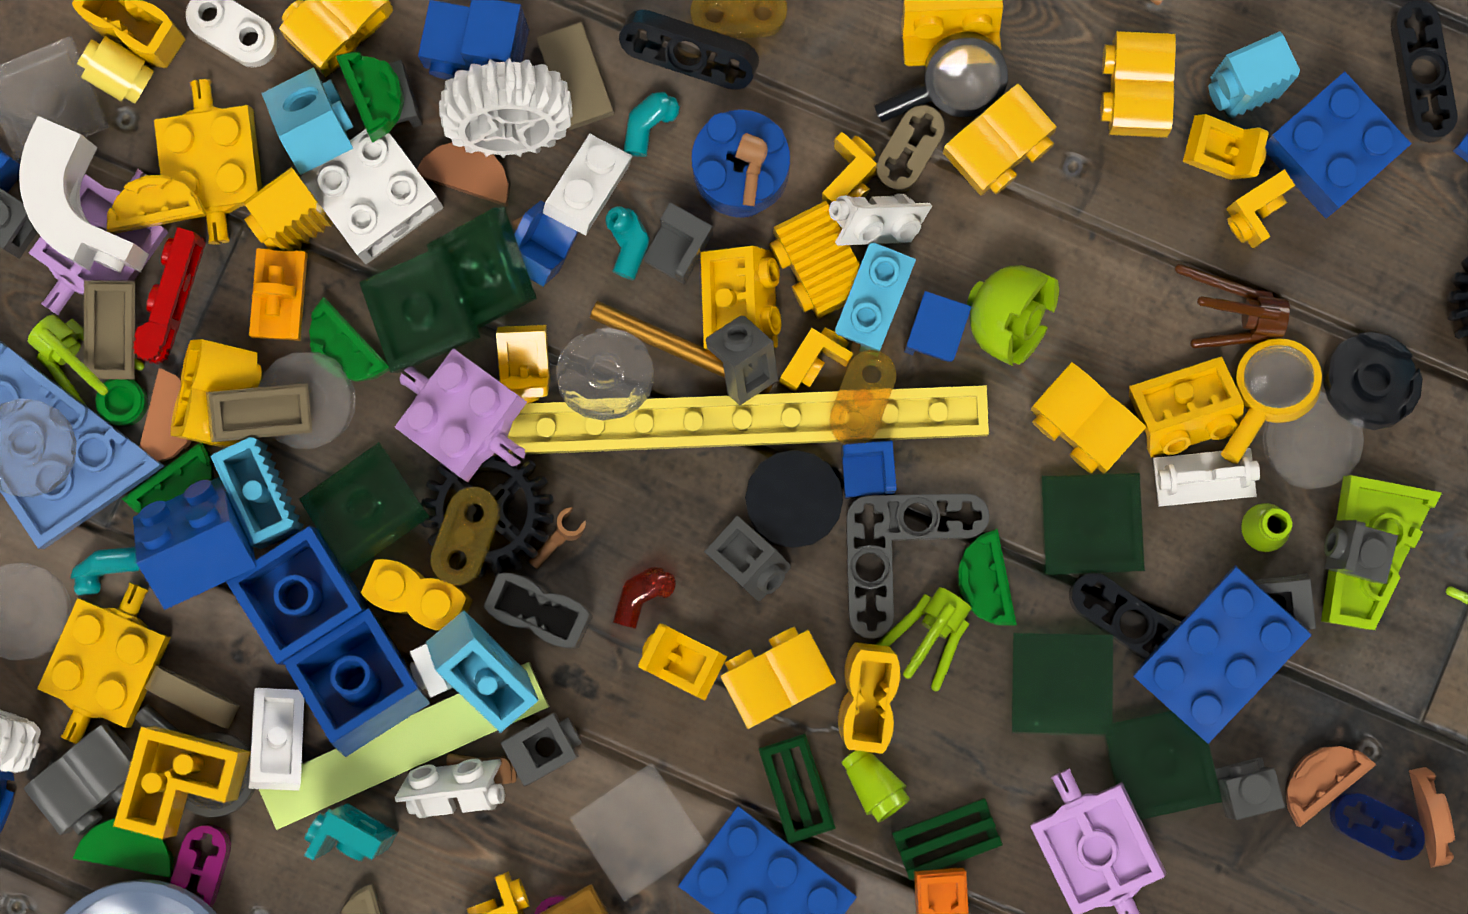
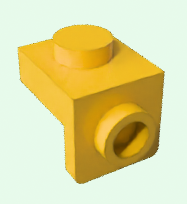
[1183,114,1269,180]
[822,132,877,206]
[496,325,550,403]
[638,623,727,701]

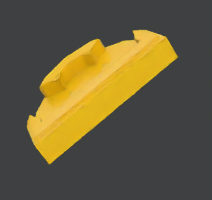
[107,175,207,234]

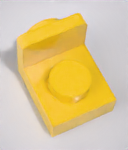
[1226,169,1295,249]
[779,327,853,393]
[466,871,529,914]

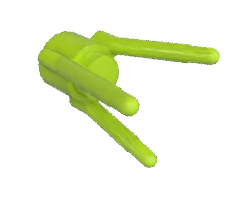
[27,314,144,405]
[875,587,972,691]

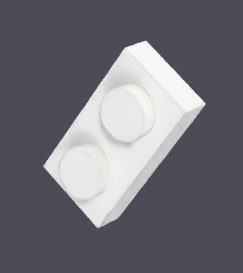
[543,134,632,235]
[249,688,304,791]

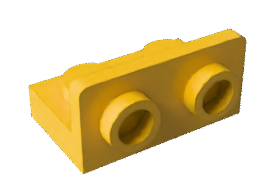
[901,0,1003,66]
[700,246,782,350]
[1129,356,1244,457]

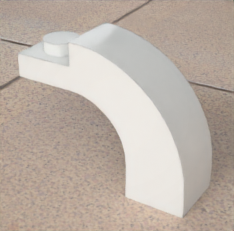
[19,116,149,273]

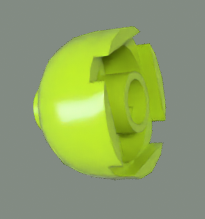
[967,265,1059,366]

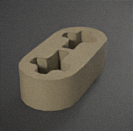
[876,105,945,194]
[145,665,240,729]

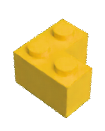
[114,726,251,839]

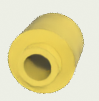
[77,36,154,104]

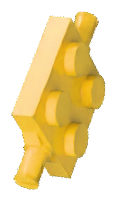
[154,79,262,245]
[37,582,171,744]

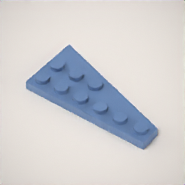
[0,341,165,550]

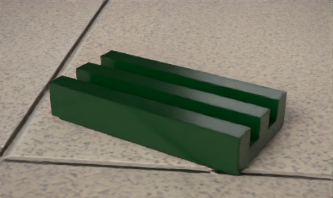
[758,734,836,844]
[891,798,1003,880]

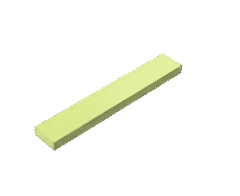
[259,662,550,830]

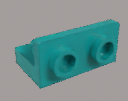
[304,803,398,861]

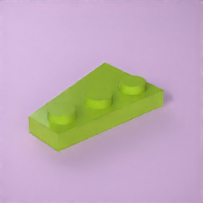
[1321,475,1442,630]

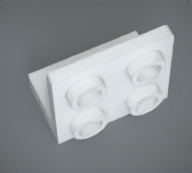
[301,129,444,264]

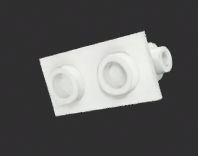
[829,194,932,246]
[1153,448,1260,507]
[395,759,505,818]

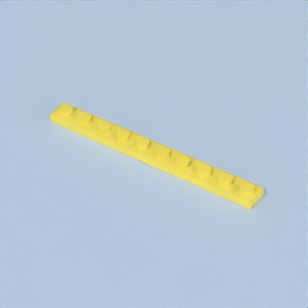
[507,385,989,454]

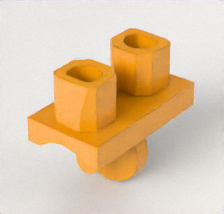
[249,248,308,341]

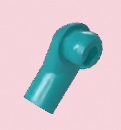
[623,92,680,157]
[605,206,650,280]
[70,547,139,596]

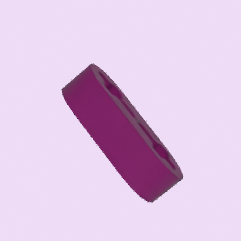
[170,824,231,908]

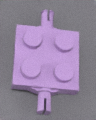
[29,169,168,316]
[395,348,527,482]
[1030,768,1167,914]

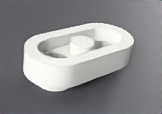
[186,0,278,67]

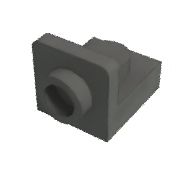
[706,316,778,405]
[704,516,791,602]
[1324,520,1398,584]

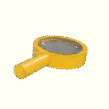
[1221,339,1322,464]

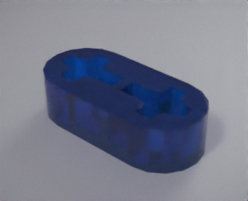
[1330,792,1425,861]

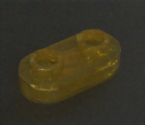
[690,0,787,38]
[829,350,896,445]
[431,487,500,585]

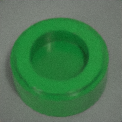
[96,379,148,427]

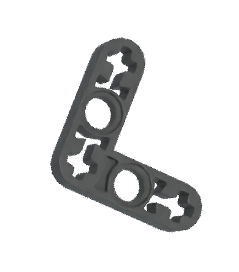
[846,494,990,639]

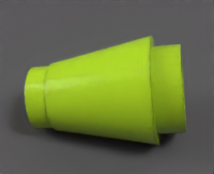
[1241,503,1292,552]
[841,750,910,823]

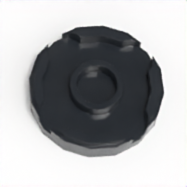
[1323,332,1423,430]
[745,450,843,548]

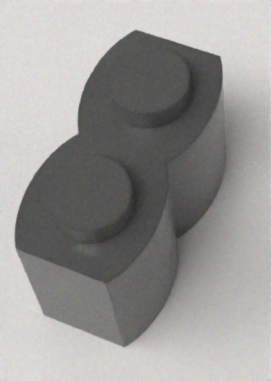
[484,573,593,649]
[23,724,134,836]

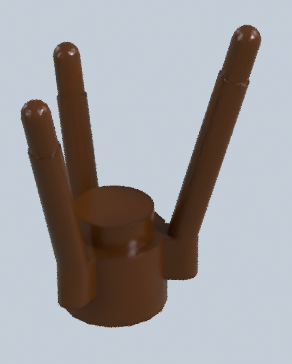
[1175,264,1290,348]

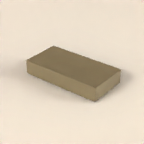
[536,22,614,131]
[83,280,135,379]
[206,383,312,442]

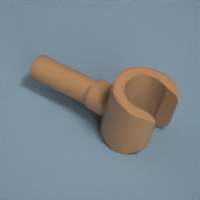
[735,133,768,206]
[528,507,586,569]
[447,753,517,784]

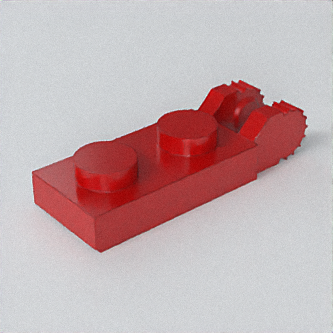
[132,227,206,365]

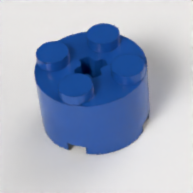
[692,110,790,218]

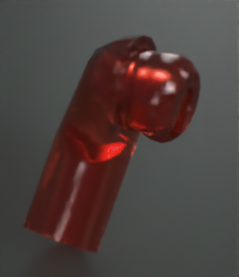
[613,567,676,629]

